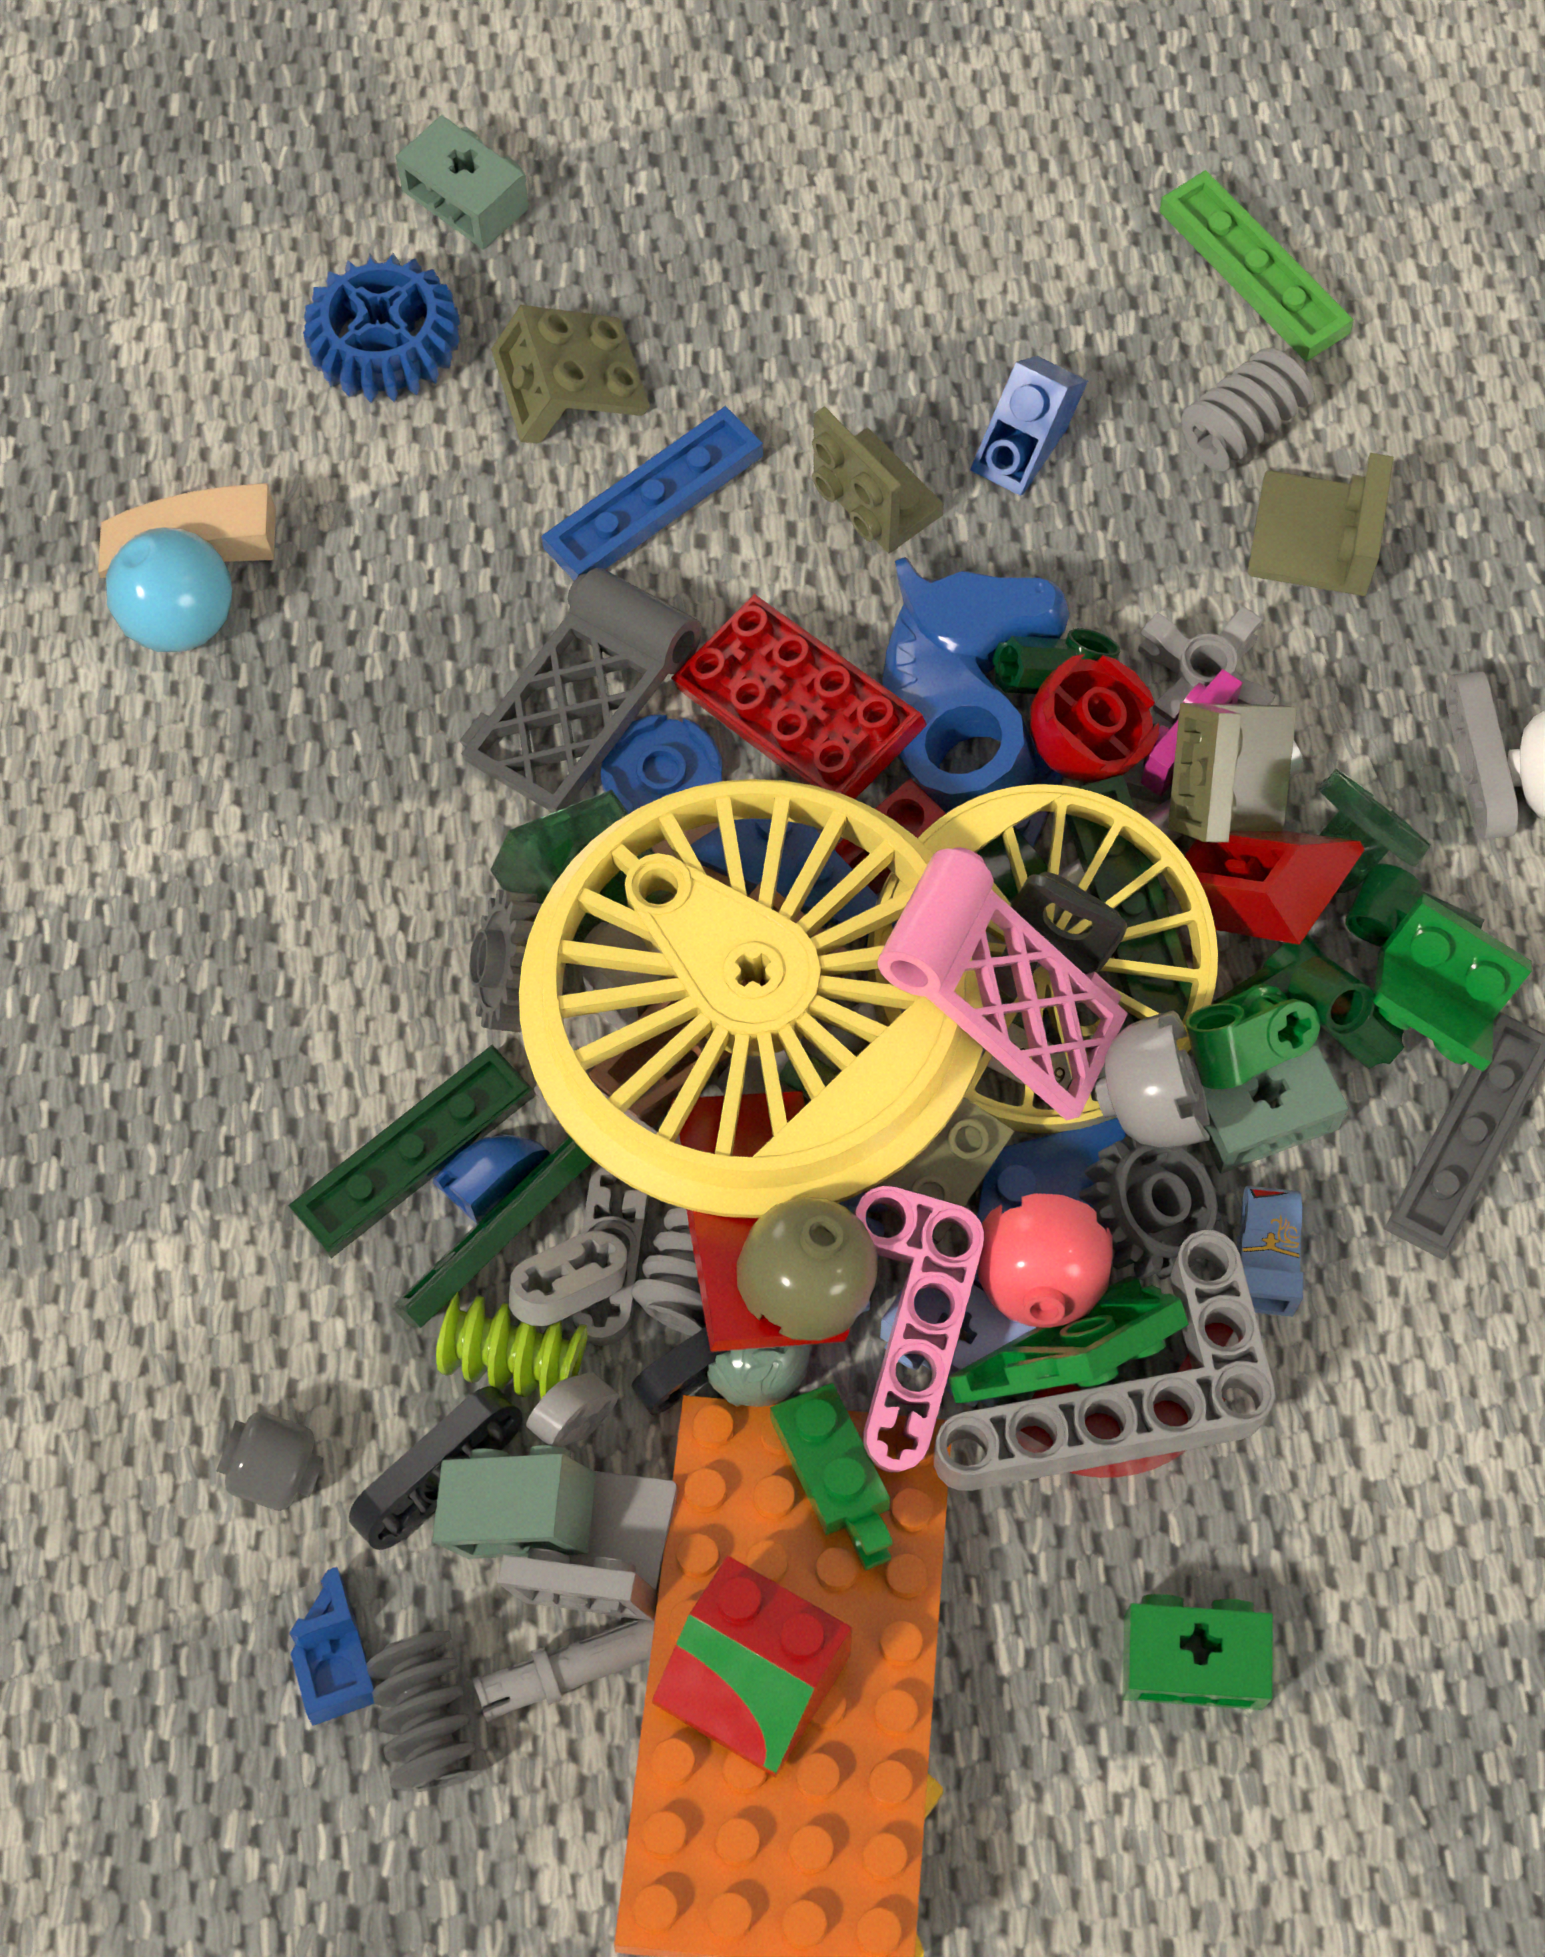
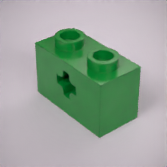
[1122,1594,1273,1710]

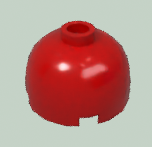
[1031,654,1159,783]

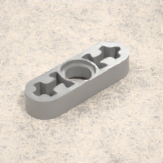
[1446,671,1518,839]
[571,1164,650,1346]

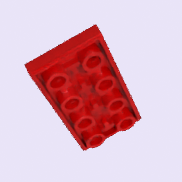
[671,594,927,799]
[669,1091,850,1352]

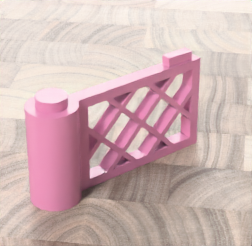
[877,847,1128,1120]

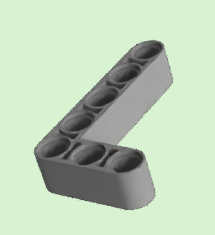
[934,1230,1275,1491]

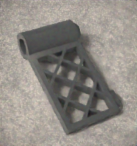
[460,568,702,817]

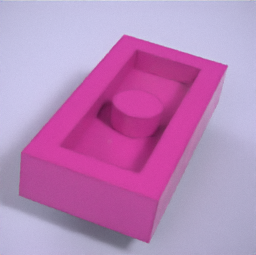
[1141,669,1243,797]

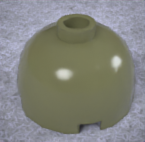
[737,1197,878,1341]

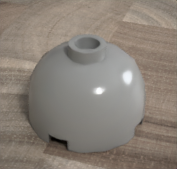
[1095,1011,1210,1149]

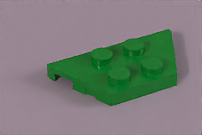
[948,1276,1189,1403]

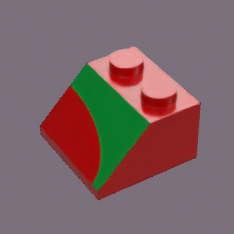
[652,1555,852,1778]

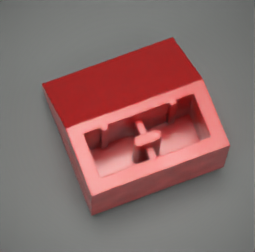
[1184,830,1365,945]

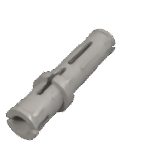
[472,1612,656,1722]

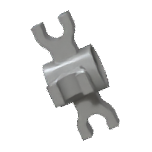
[1138,606,1275,729]

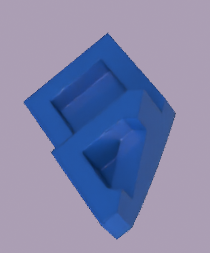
[289,1567,376,1726]

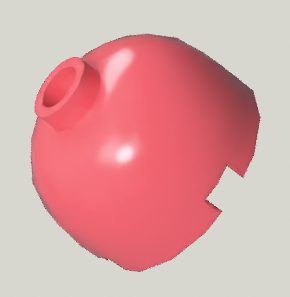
[977,1193,1113,1328]

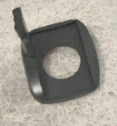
[994,872,1127,1004]

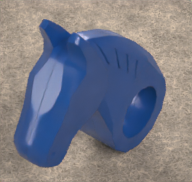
[882,557,1070,814]

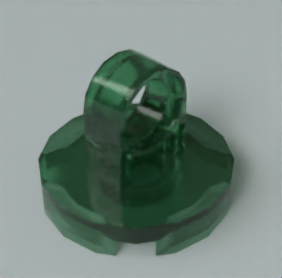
[1317,769,1431,893]

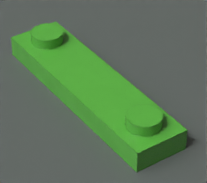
[1159,170,1354,362]

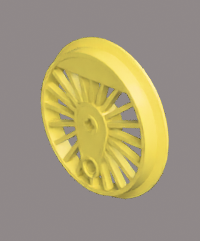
[519,779,985,1218]

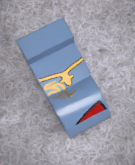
[1236,1186,1303,1317]

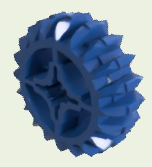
[303,253,460,403]

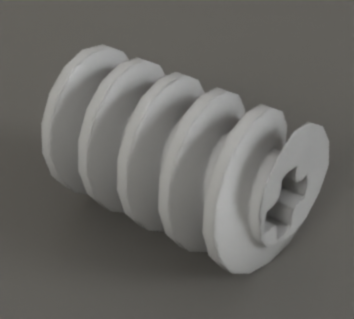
[1181,348,1314,472]
[631,1207,704,1336]

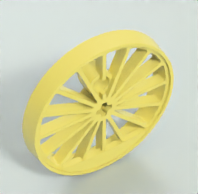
[867,784,1218,1133]

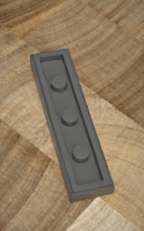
[1384,1012,1545,1260]

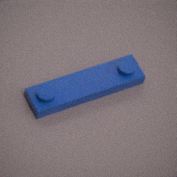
[541,406,763,581]

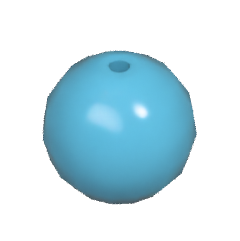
[106,527,232,652]

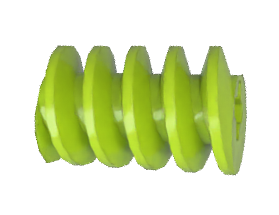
[436,1292,587,1399]

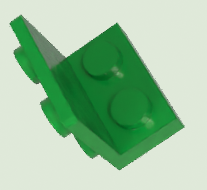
[1373,893,1532,1071]

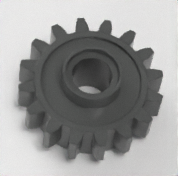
[469,889,542,1032]
[1079,1136,1221,1280]

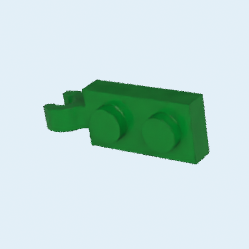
[770,1383,893,1571]

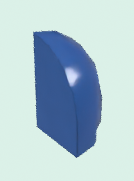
[433,1134,550,1224]

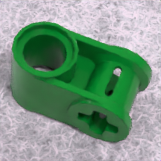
[1186,983,1320,1089]

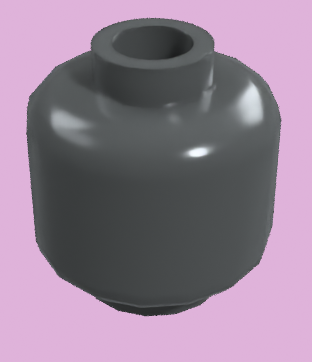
[216,1411,324,1511]

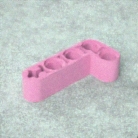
[854,1186,984,1472]

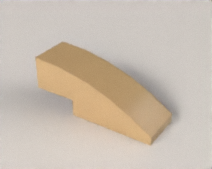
[98,483,276,578]

